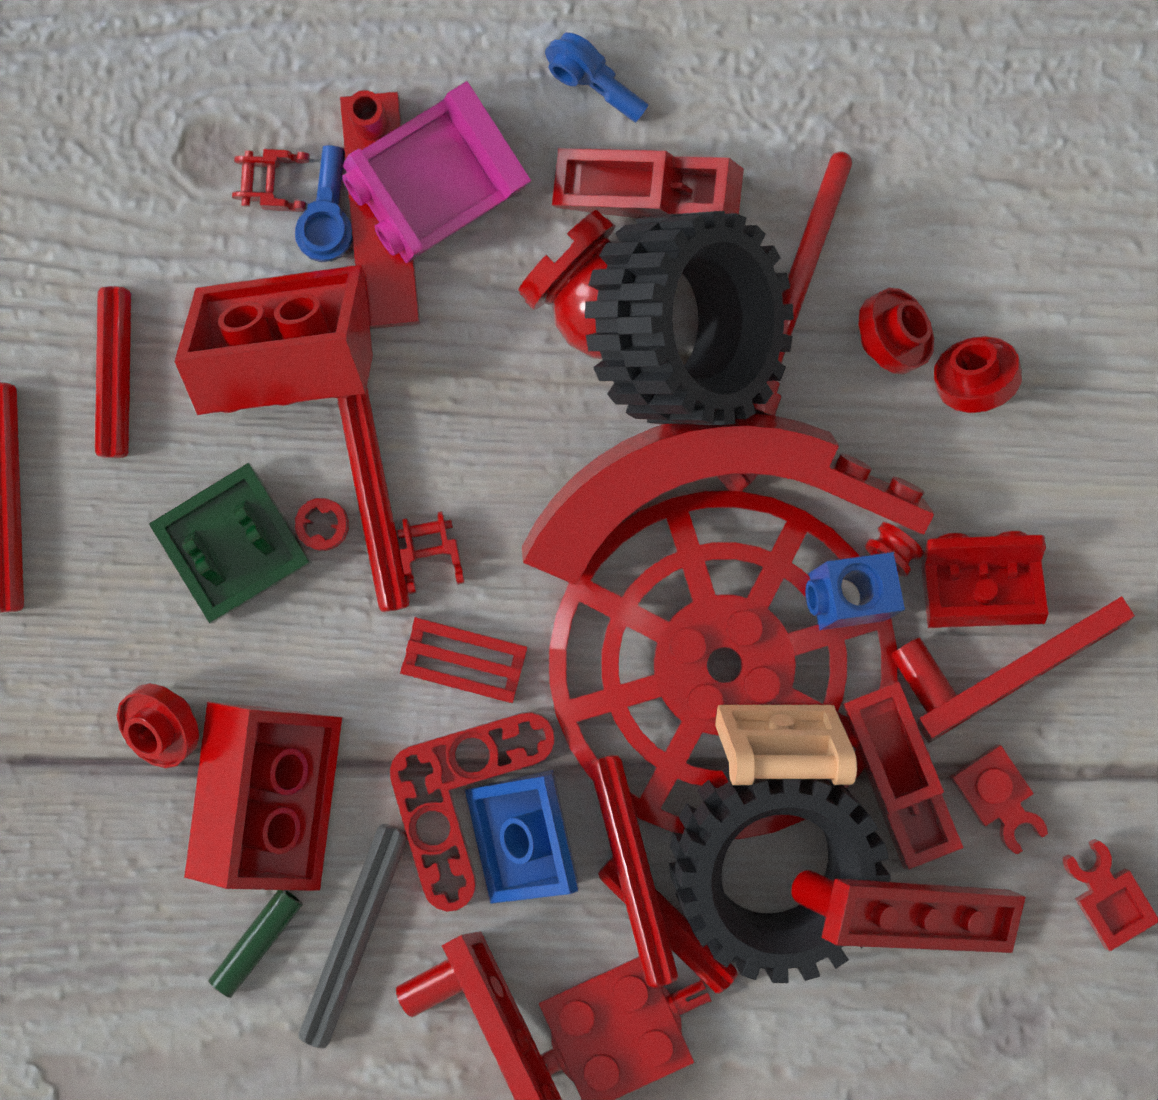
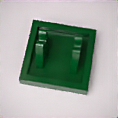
[149,462,312,624]

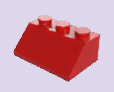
[174,265,373,415]
[184,702,343,891]

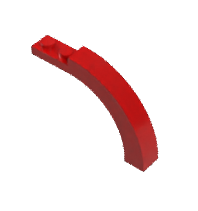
[522,414,935,586]

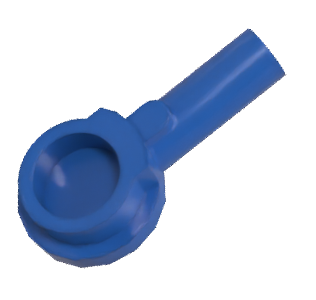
[545,32,649,123]
[295,145,353,262]

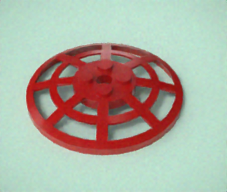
[549,491,898,839]

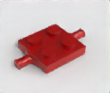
[539,956,712,1100]

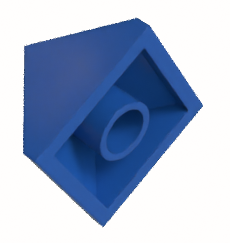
[465,769,579,904]

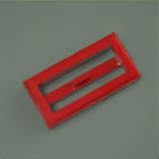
[400,617,528,703]

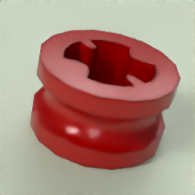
[295,498,349,551]
[864,522,925,577]

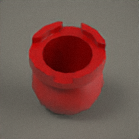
[518,209,616,360]

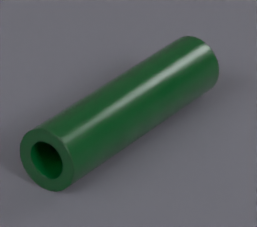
[208,890,303,998]

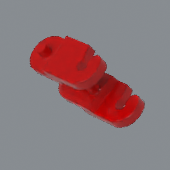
[232,149,310,212]
[397,511,465,594]

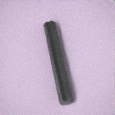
[298,824,408,1049]

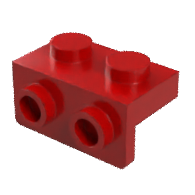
[921,531,1049,628]

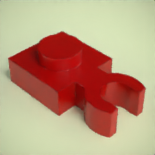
[949,744,1048,855]
[1063,839,1158,952]

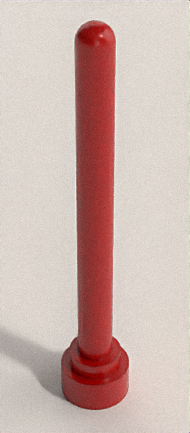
[753,151,852,416]

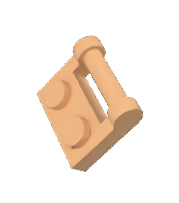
[715,705,857,785]

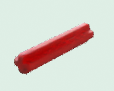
[95,286,131,458]
[598,856,738,994]

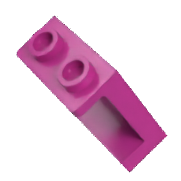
[342,81,531,264]

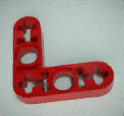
[390,712,555,912]

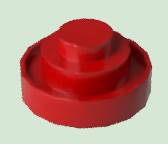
[858,287,935,375]
[934,336,1022,413]
[116,683,199,768]

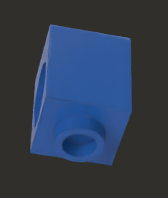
[805,552,905,631]

